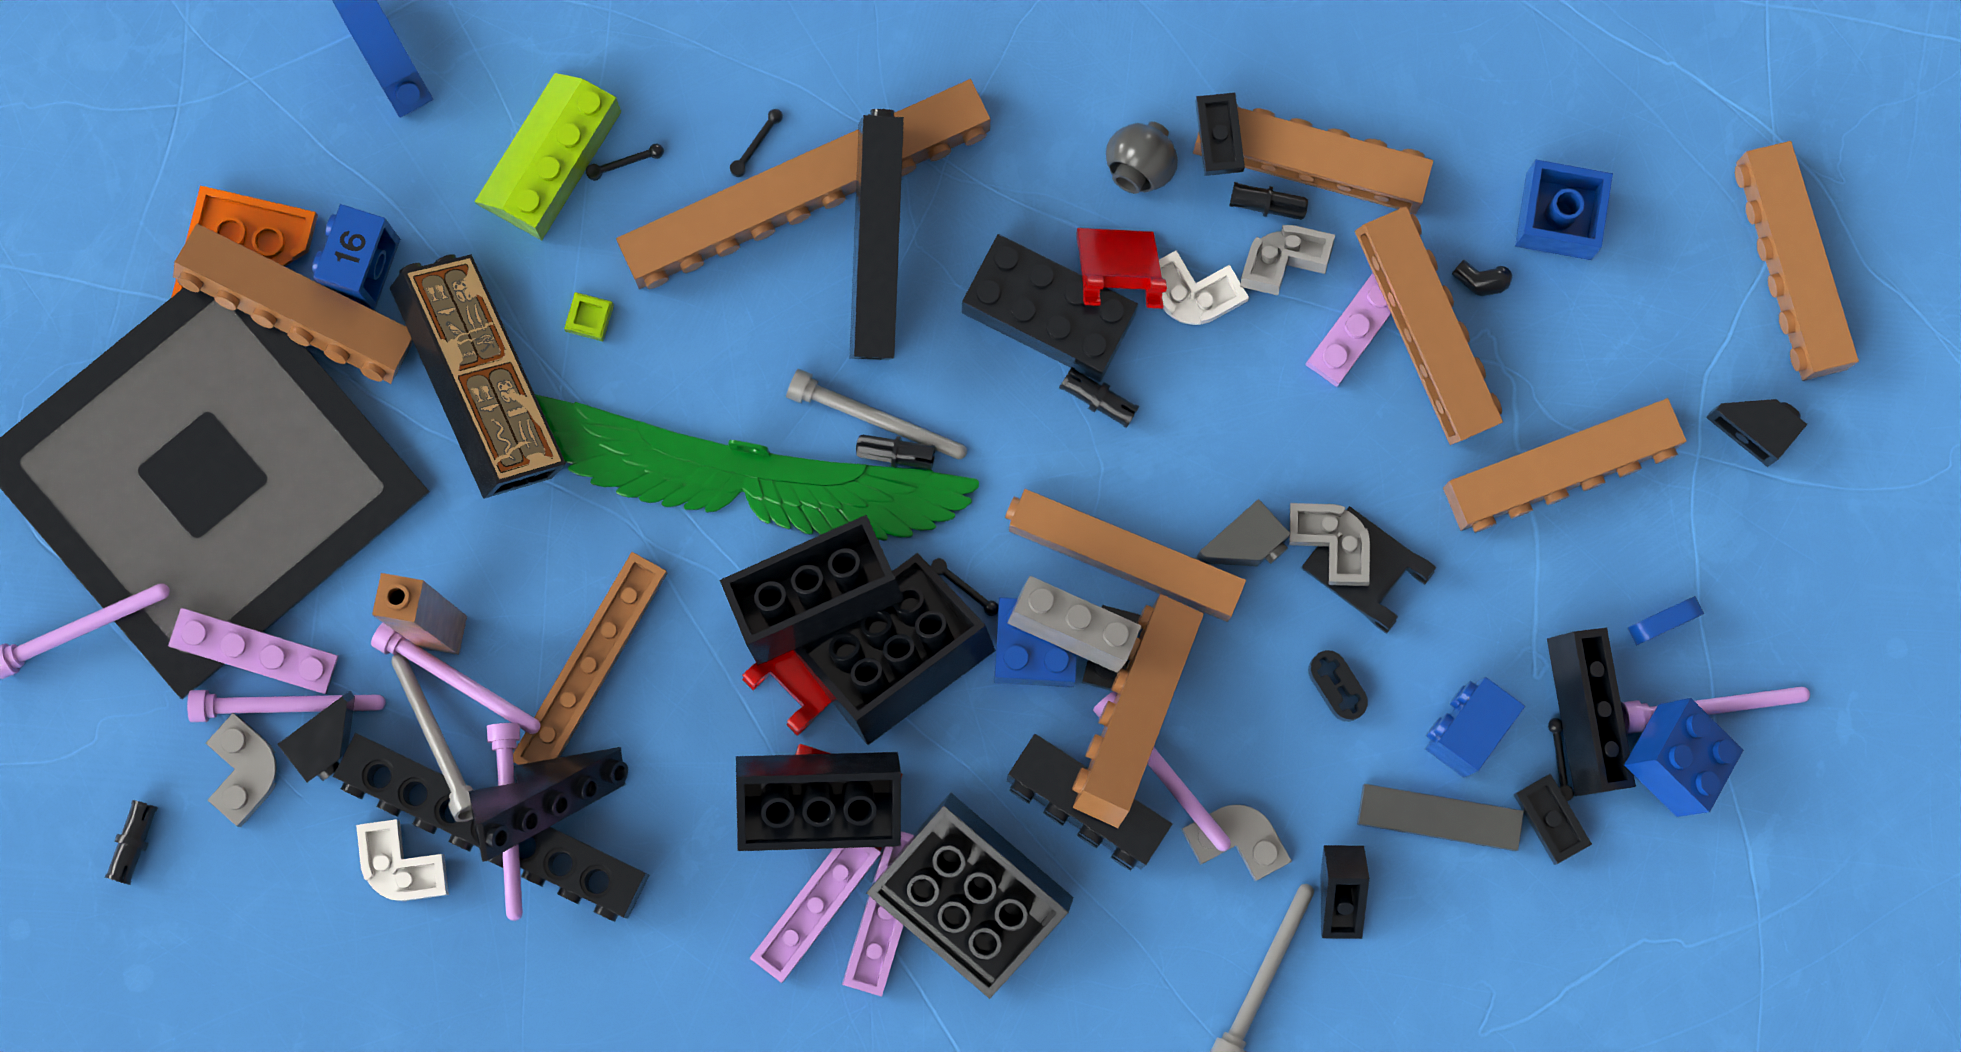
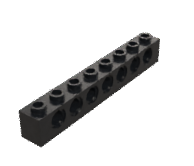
[333,733,650,922]

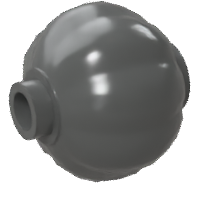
[1106,122,1178,194]

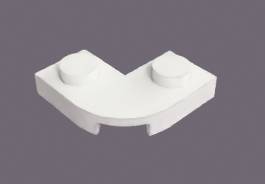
[1159,250,1249,325]
[356,819,449,901]

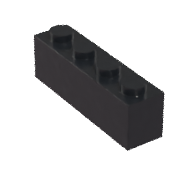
[1547,627,1636,796]

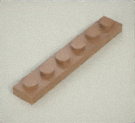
[513,552,668,765]

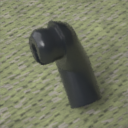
[1452,260,1512,296]

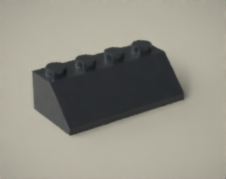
[736,752,901,851]

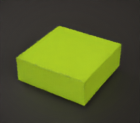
[564,292,614,341]

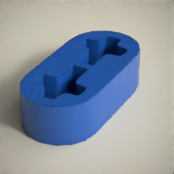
[1628,596,1704,646]

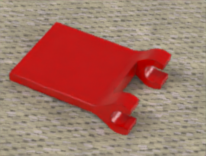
[1076,228,1167,309]
[742,650,832,736]

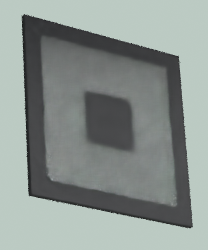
[0,288,430,700]

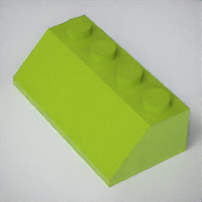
[474,73,621,241]

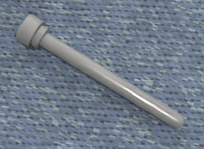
[786,369,967,459]
[391,653,473,822]
[1210,884,1314,1052]

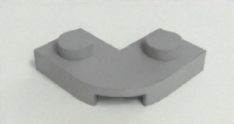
[1240,225,1335,296]
[1289,503,1370,586]
[205,713,277,827]
[1181,805,1292,881]

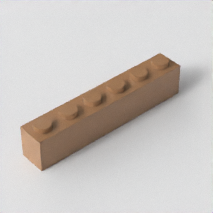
[1193,104,1433,214]
[1735,141,1859,381]
[1354,206,1503,445]
[173,224,413,384]
[1443,398,1687,533]
[1072,594,1204,828]

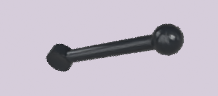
[730,109,783,177]
[586,144,664,180]
[931,558,998,616]
[1548,718,1574,801]

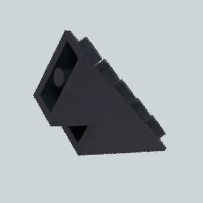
[469,747,628,862]

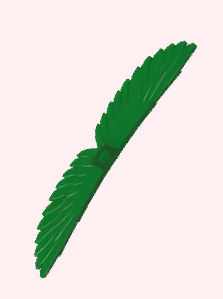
[535,394,979,541]

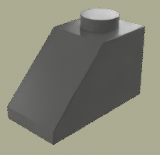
[1197,499,1291,566]

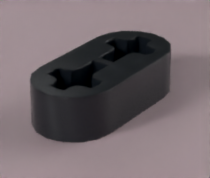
[1308,650,1368,722]

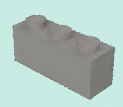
[1007,576,1141,673]

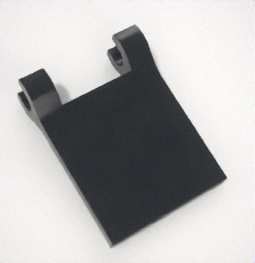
[1301,506,1436,634]

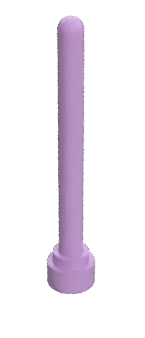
[0,583,170,679]
[371,622,540,734]
[1621,687,1810,734]
[187,690,386,722]
[1093,691,1231,851]
[487,723,523,921]

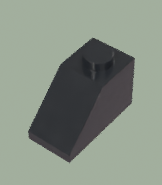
[1706,399,1807,467]
[277,691,355,783]
[1320,845,1370,939]

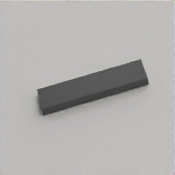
[1357,784,1524,851]

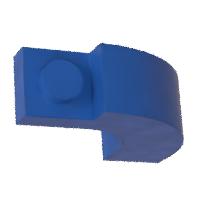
[332,0,434,118]

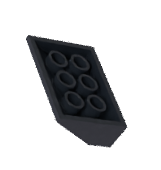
[793,553,996,745]
[866,793,1074,999]

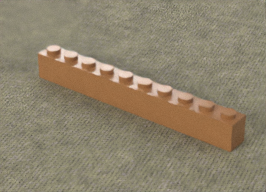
[616,79,991,289]

